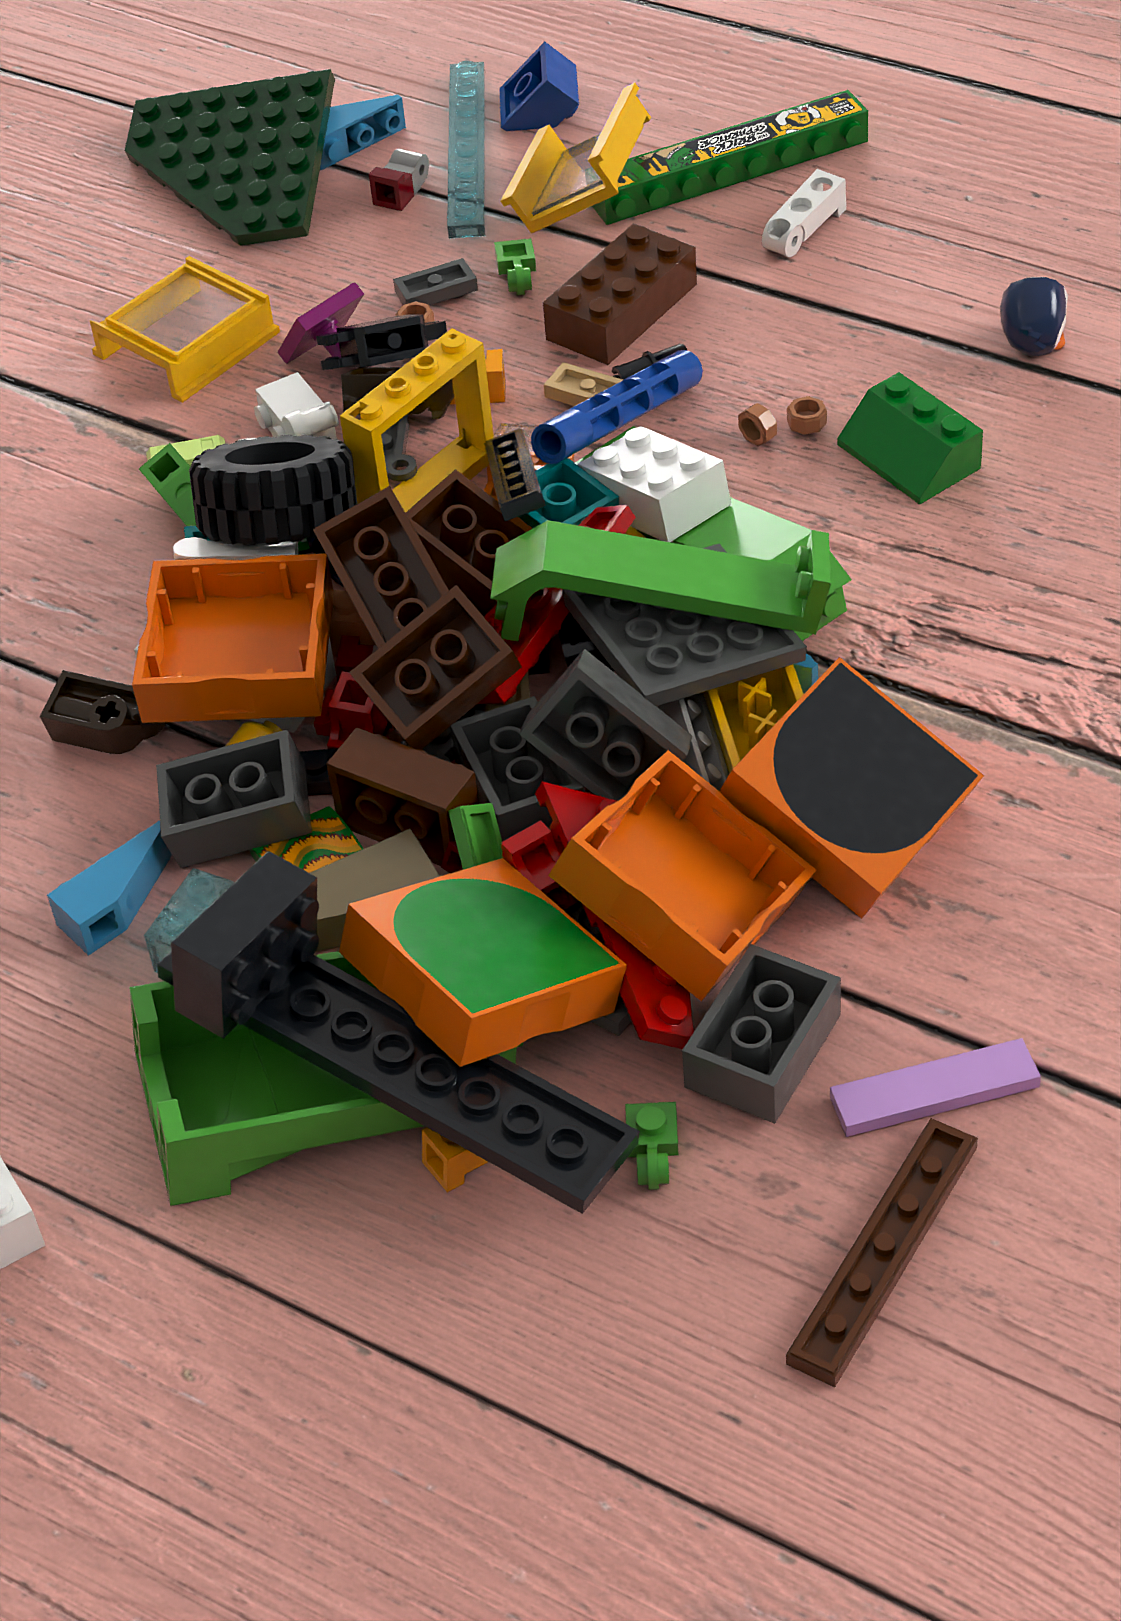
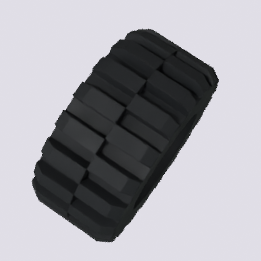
[189,435,357,545]

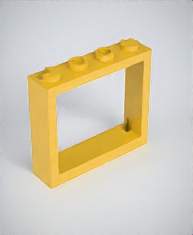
[340,328,494,513]

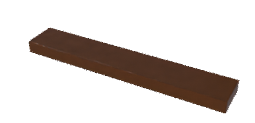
[786,1118,978,1388]

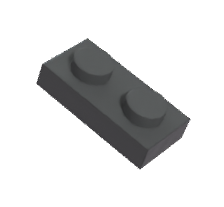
[393,258,478,305]

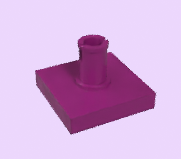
[277,282,364,364]

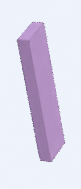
[830,1038,1041,1137]

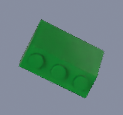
[837,372,983,505]

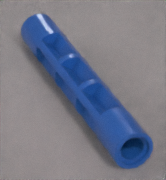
[531,350,703,464]

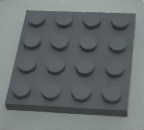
[562,543,807,706]

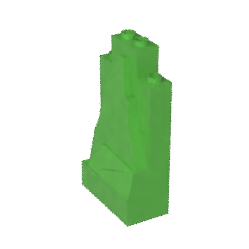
[129,951,523,1206]

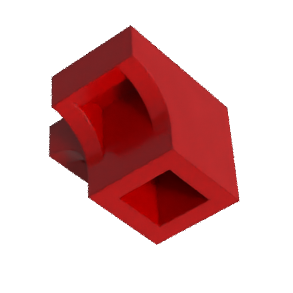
[314,671,388,749]
[501,820,578,910]

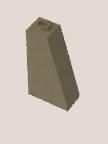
[310,829,440,951]

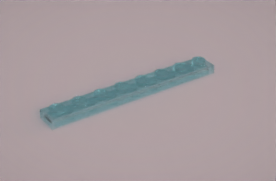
[447,61,485,239]

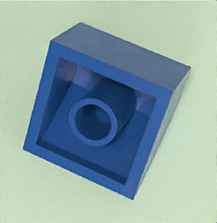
[499,41,579,131]

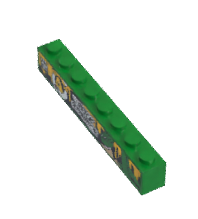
[587,90,868,225]

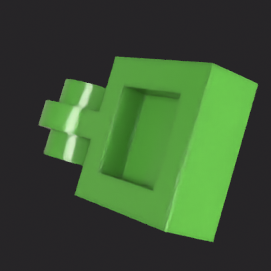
[494,238,536,295]
[625,1102,679,1190]

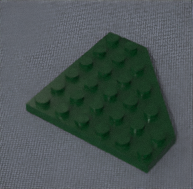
[124,69,335,246]

